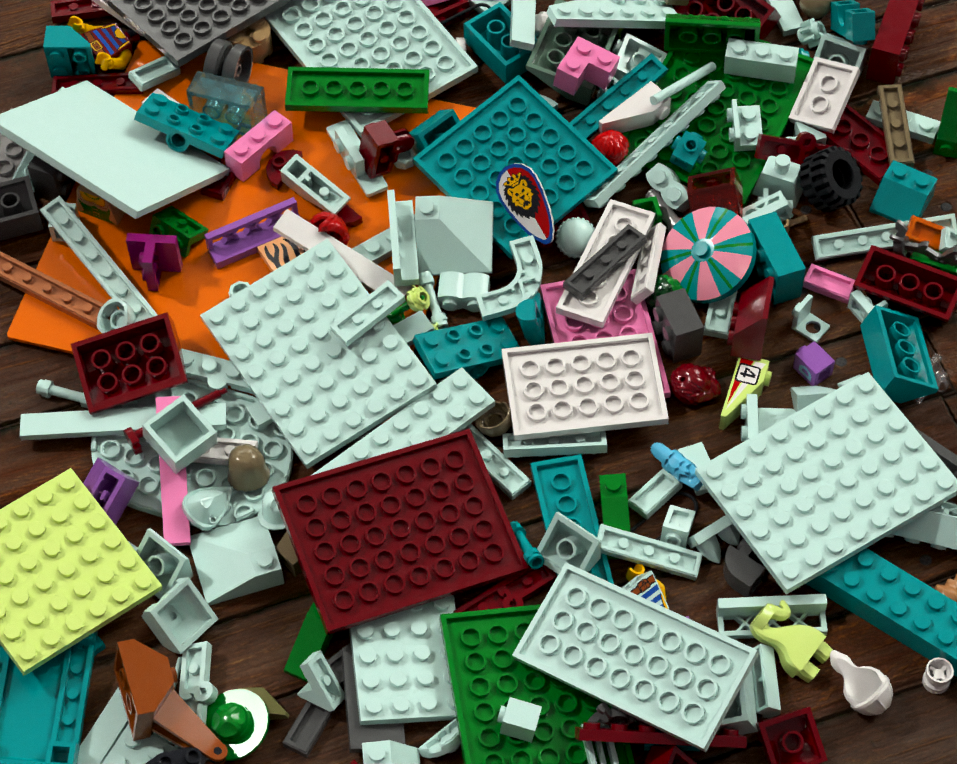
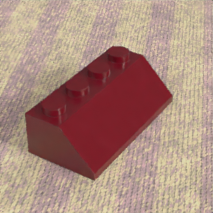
[853,245,957,322]

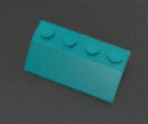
[860,305,939,403]

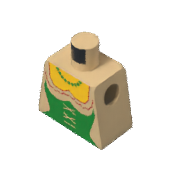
[77,184,125,225]

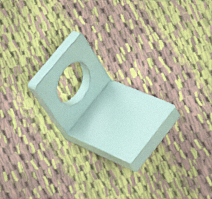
[791,294,830,343]

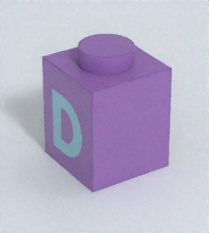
[793,341,835,386]

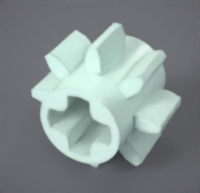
[797,18,826,48]

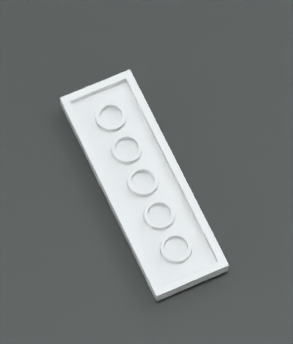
[556,199,656,328]

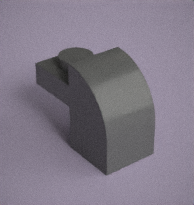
[723,539,765,597]

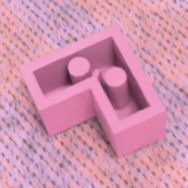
[553,36,620,96]

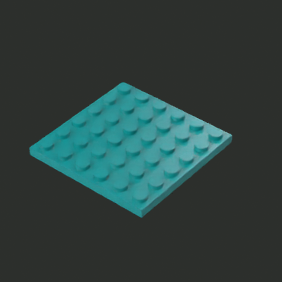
[412,75,618,260]

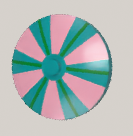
[661,207,757,304]

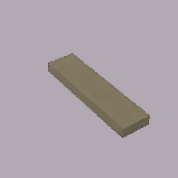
[877,84,915,168]

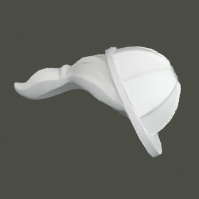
[830,650,893,716]

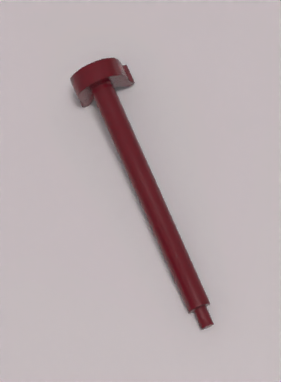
[123,388,227,455]

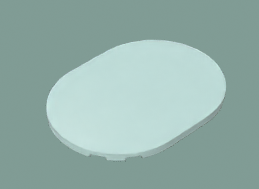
[91,378,294,528]

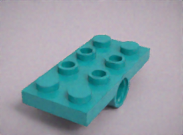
[134,93,239,159]
[412,316,520,380]

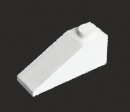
[599,81,671,133]

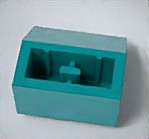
[43,26,97,77]

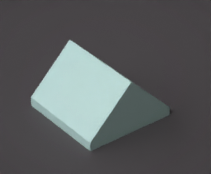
[537,512,602,574]
[136,528,193,599]

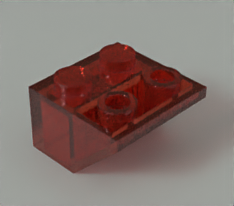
[687,167,743,218]

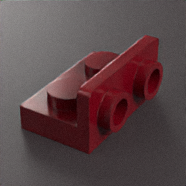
[427,0,470,28]

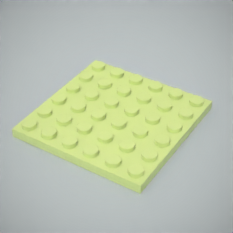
[0,468,162,676]

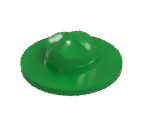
[206,689,270,761]

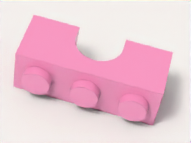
[224,110,293,182]

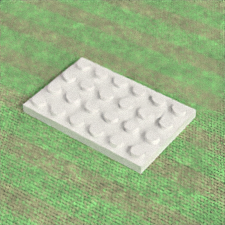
[502,333,669,441]

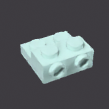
[612,33,667,80]

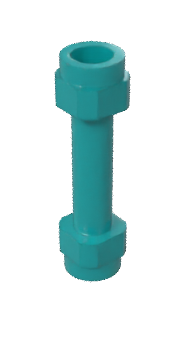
[510,521,544,569]

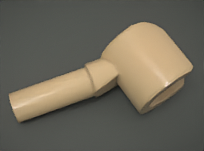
[782,215,807,233]

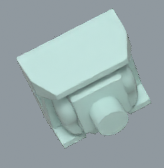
[141,577,218,654]

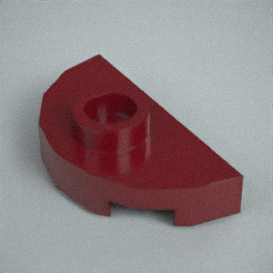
[266,149,303,190]

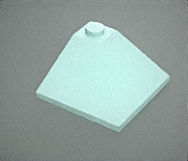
[415,195,494,276]
[189,516,284,606]

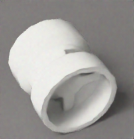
[922,657,954,694]

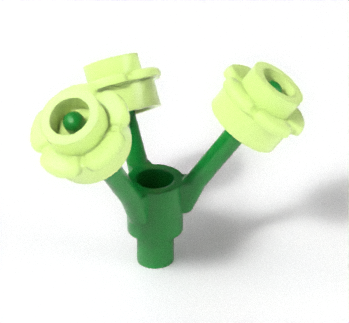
[386,285,439,330]

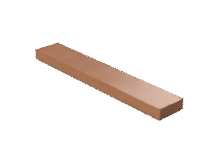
[0,251,110,330]

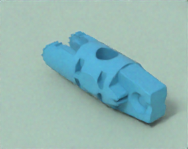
[650,442,703,491]

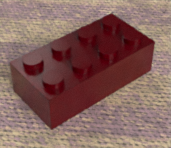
[866,0,925,85]

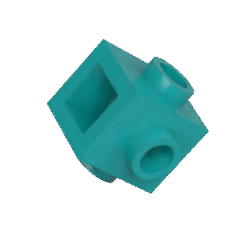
[669,131,707,173]

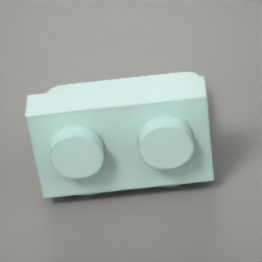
[740,394,796,441]

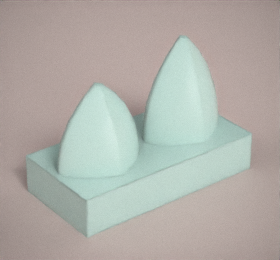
[687,515,740,564]

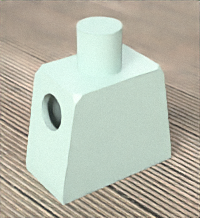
[752,154,803,208]

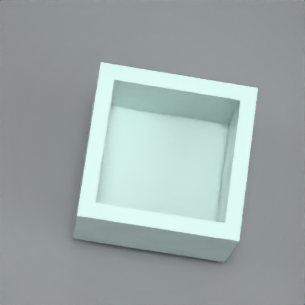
[142,394,217,474]

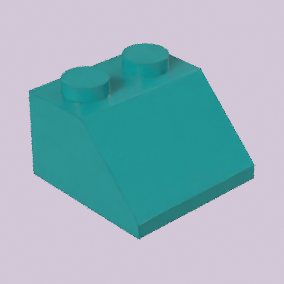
[409,109,460,155]
[869,160,938,222]

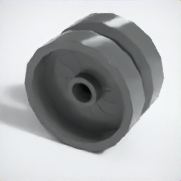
[202,38,253,96]

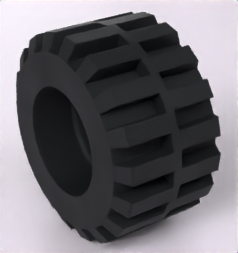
[799,146,863,213]

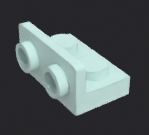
[727,99,763,151]

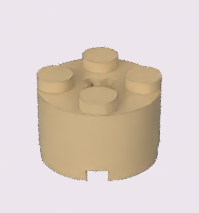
[226,17,273,64]

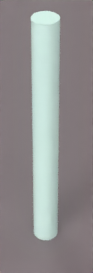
[650,62,716,105]

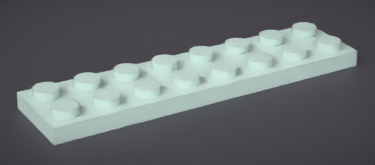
[312,367,495,475]

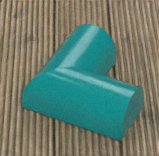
[515,292,545,346]

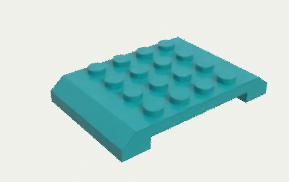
[0,630,98,764]

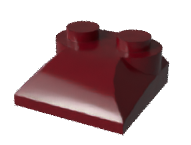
[756,707,828,764]

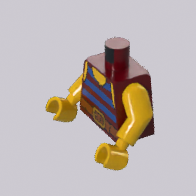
[67,16,140,74]

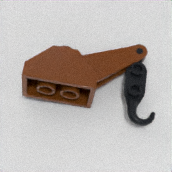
[114,639,228,764]

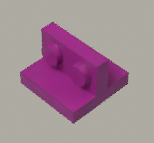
[126,233,183,291]

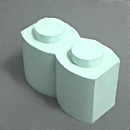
[646,163,696,213]
[437,271,490,312]

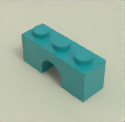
[831,0,875,45]

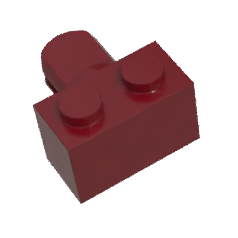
[359,120,414,179]

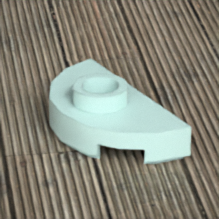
[418,718,461,758]

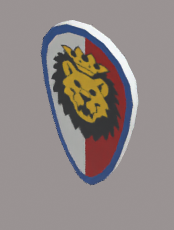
[496,163,554,244]

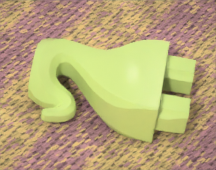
[749,600,833,683]

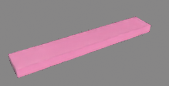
[155,396,191,546]

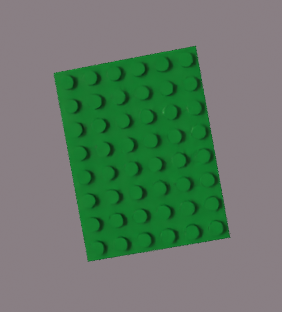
[621,14,814,209]
[439,604,635,764]

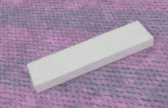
[631,222,666,305]

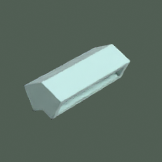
[752,644,781,718]

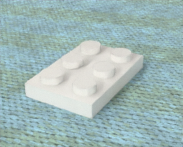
[788,57,861,134]

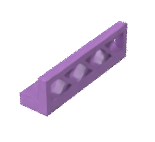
[204,197,299,269]

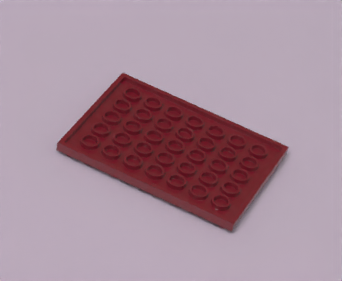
[272,428,529,635]

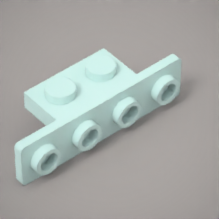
[326,120,388,197]

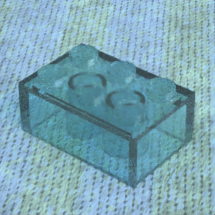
[186,71,268,136]

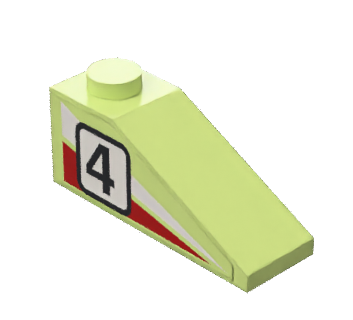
[719,357,772,430]

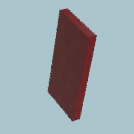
[813,104,889,185]

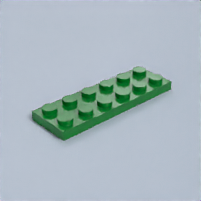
[285,67,430,114]

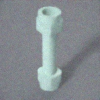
[419,271,449,329]
[36,379,88,408]

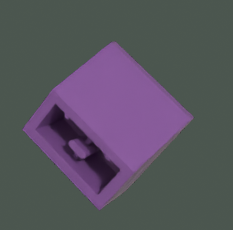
[83,457,140,525]

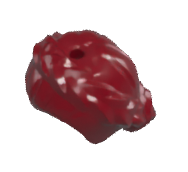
[670,363,721,405]

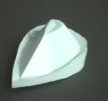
[182,486,233,531]

